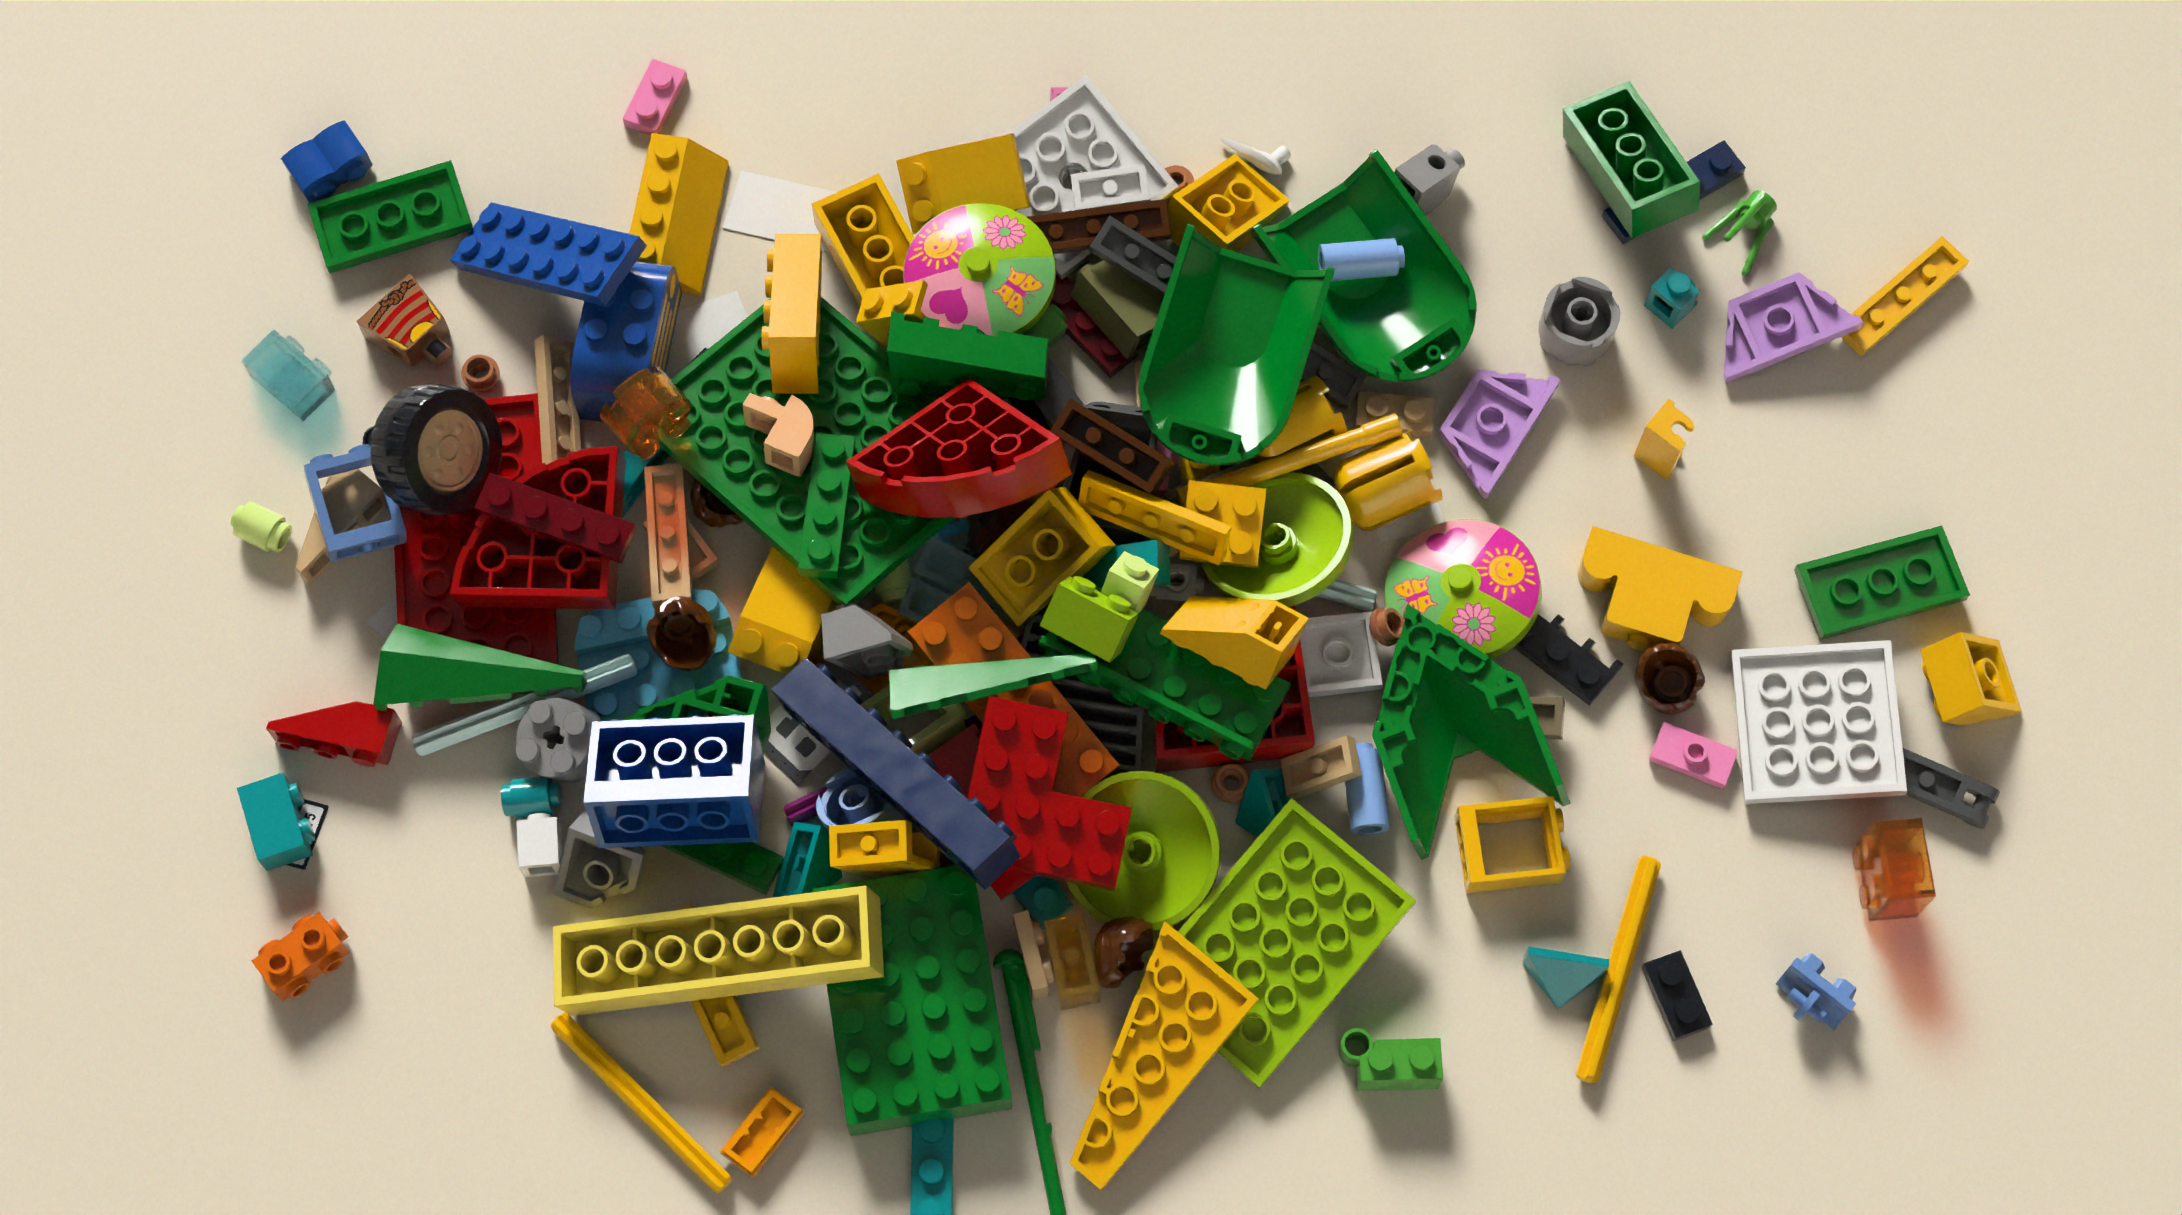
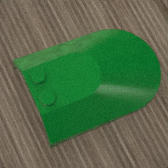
[1251,149,1477,382]
[1138,224,1335,466]

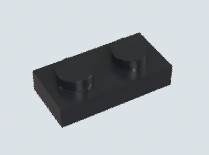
[1641,950,1713,1041]

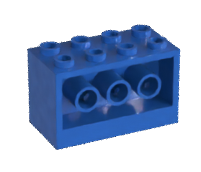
[584,714,765,848]

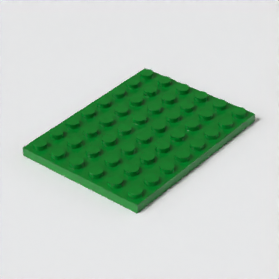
[630,297,955,607]

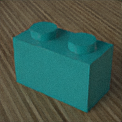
[237,772,315,871]

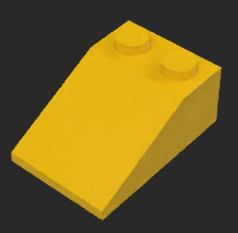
[896,133,1031,234]
[1167,154,1290,252]
[968,487,1116,627]
[728,546,836,675]

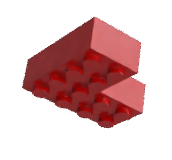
[967,696,1132,892]

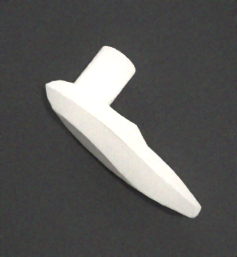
[1221,138,1291,175]

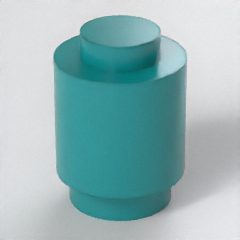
[501,776,562,819]

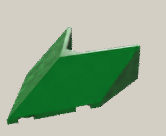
[1372,604,1571,860]

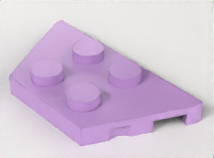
[1724,272,1863,383]
[1438,370,1561,499]

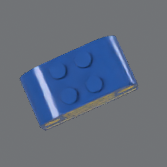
[570,261,682,427]

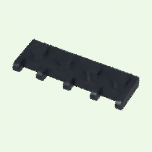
[1513,614,1624,706]

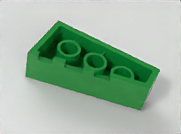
[887,311,1049,400]

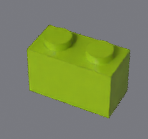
[1039,576,1140,662]

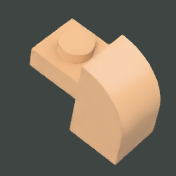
[743,393,815,477]

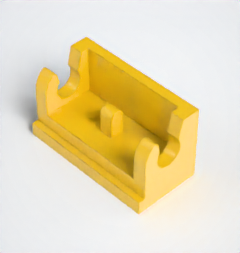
[1634,399,1694,480]

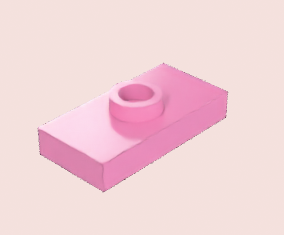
[1649,722,1738,789]

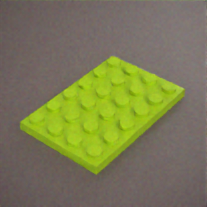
[1135,798,1416,1089]

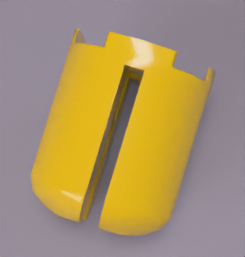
[1250,375,1347,463]
[1334,430,1443,531]

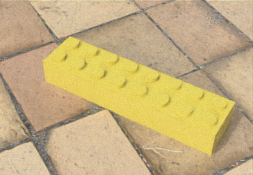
[553,885,884,1016]

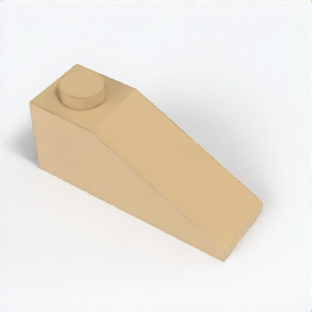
[295,469,387,586]

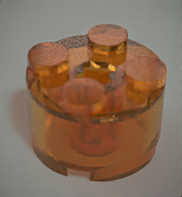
[600,367,691,460]

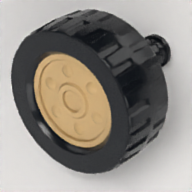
[362,383,502,515]

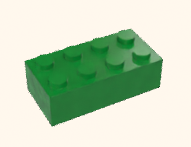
[1563,81,1700,238]

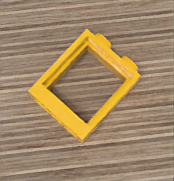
[1454,796,1570,894]

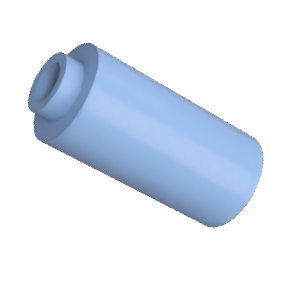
[1318,238,1405,281]
[1345,743,1390,836]

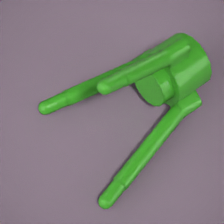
[1702,190,1777,277]

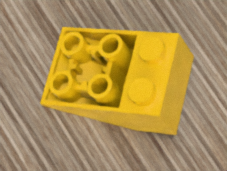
[1160,596,1309,690]

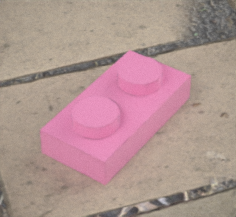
[623,59,687,135]

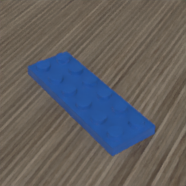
[450,202,647,306]

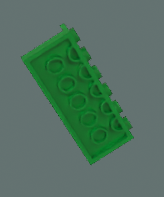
[1038,585,1291,762]

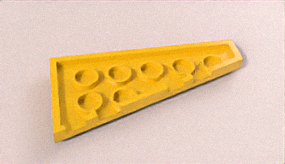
[1069,921,1259,1191]

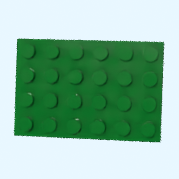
[813,865,1012,1136]

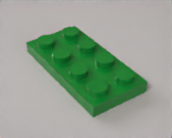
[307,160,473,274]
[1794,525,1970,640]

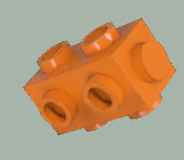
[252,912,350,1001]

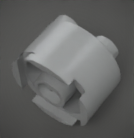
[1538,277,1620,366]
[515,698,601,783]

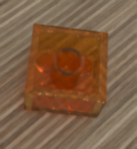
[1852,818,1936,921]

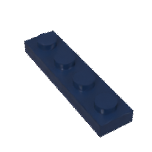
[1602,140,1746,244]

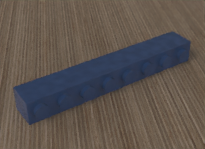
[771,658,1021,890]

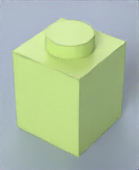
[1101,551,1159,612]

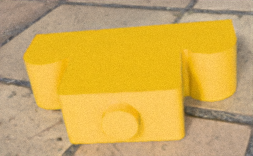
[1578,526,1743,651]

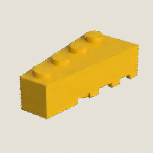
[762,234,822,394]

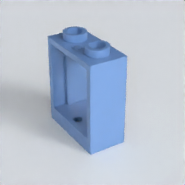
[304,444,407,563]

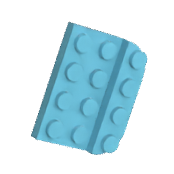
[574,589,743,722]

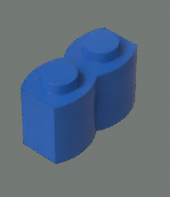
[281,120,373,203]

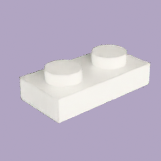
[1070,164,1150,210]

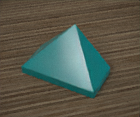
[1235,768,1291,837]
[772,822,843,898]
[1523,946,1610,1009]

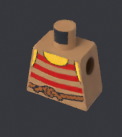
[357,274,452,367]

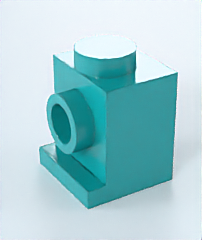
[1644,267,1700,329]

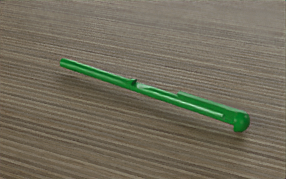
[993,949,1067,1215]

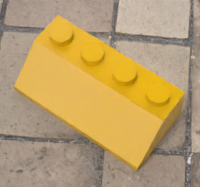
[629,133,729,296]
[811,173,914,344]

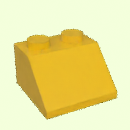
[1920,632,2022,726]

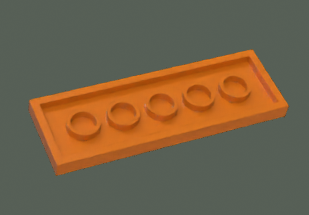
[907,582,1120,797]

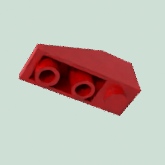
[266,701,402,767]

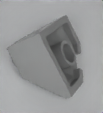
[821,603,913,679]
[554,809,646,908]

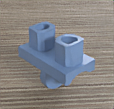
[1776,953,1857,1030]

